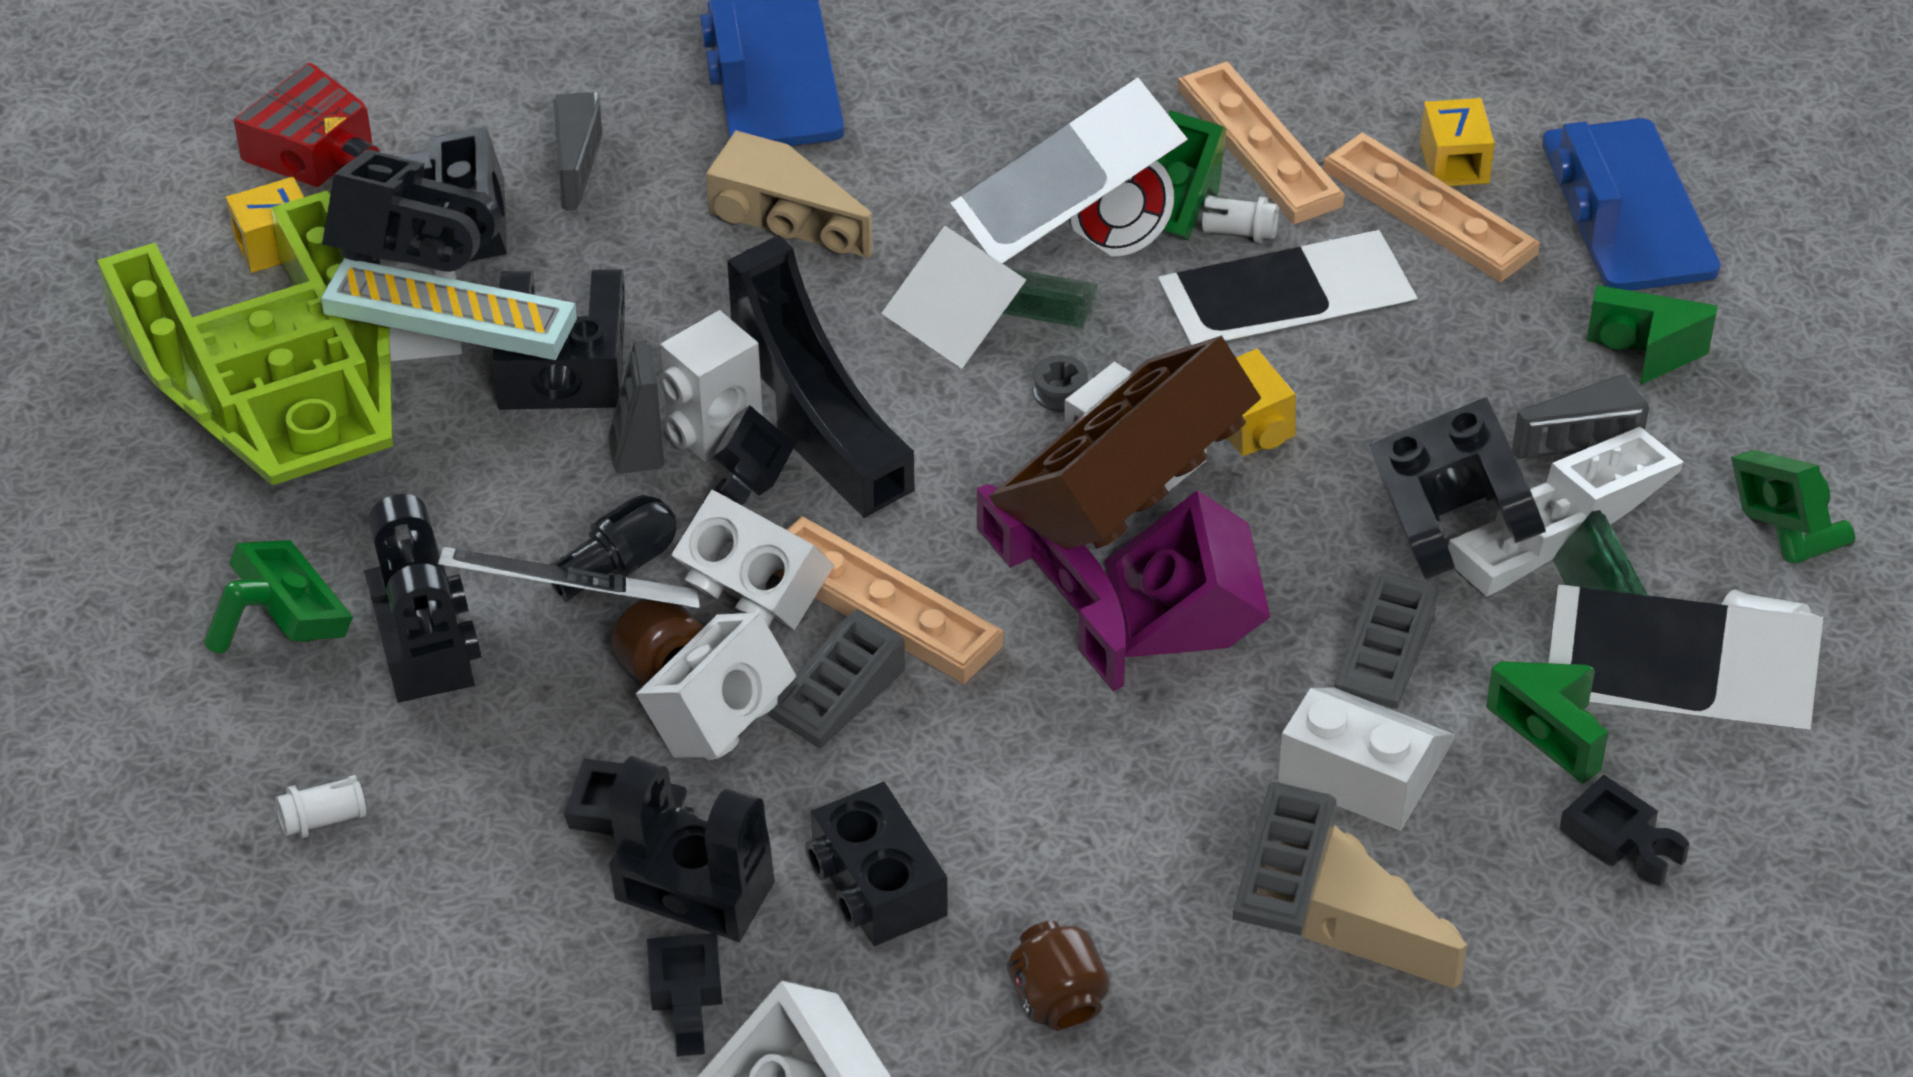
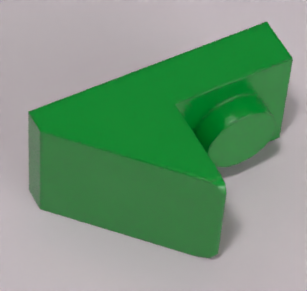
[1156,110,1226,240]
[1587,285,1718,384]
[1486,661,1609,784]

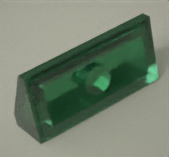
[1002,268,1098,328]
[1553,510,1648,595]

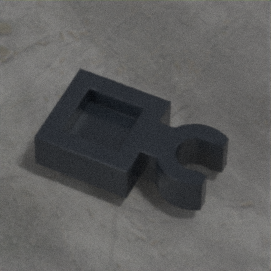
[1559,775,1690,886]

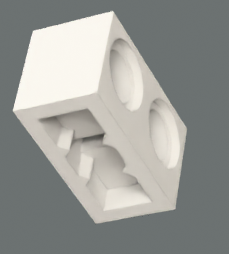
[671,490,834,630]

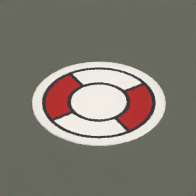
[1070,161,1174,257]

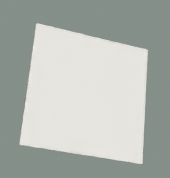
[882,226,1026,368]

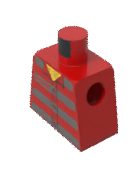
[233,62,380,187]

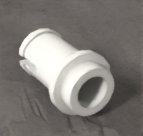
[1202,196,1279,244]
[275,775,366,839]

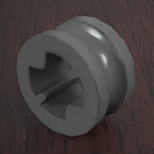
[1033,355,1088,412]

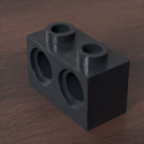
[805,781,948,947]

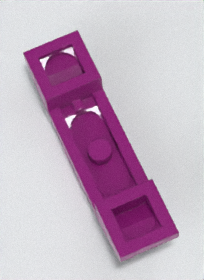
[976,484,1126,691]

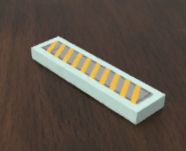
[321,258,577,360]

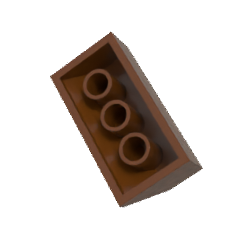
[989,335,1261,549]

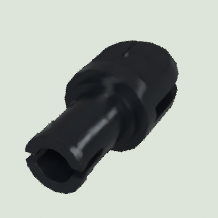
[549,495,677,602]

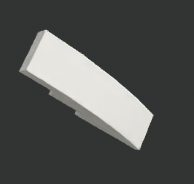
[1448,426,1683,597]

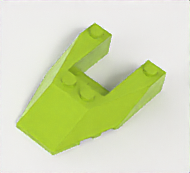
[97,190,393,486]

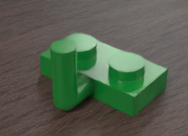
[1731,450,1855,564]
[204,540,353,653]

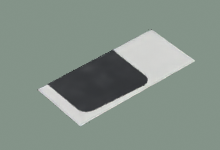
[951,78,1188,264]
[1158,230,1418,345]
[1549,584,1823,730]

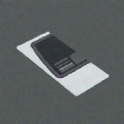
[438,547,699,607]

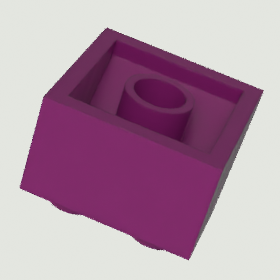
[1105,490,1271,657]

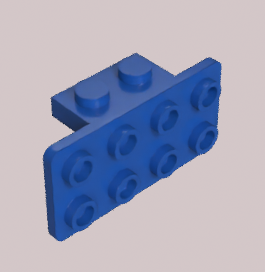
[700,0,845,146]
[1542,118,1721,291]

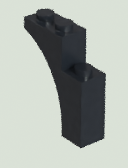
[727,235,915,518]

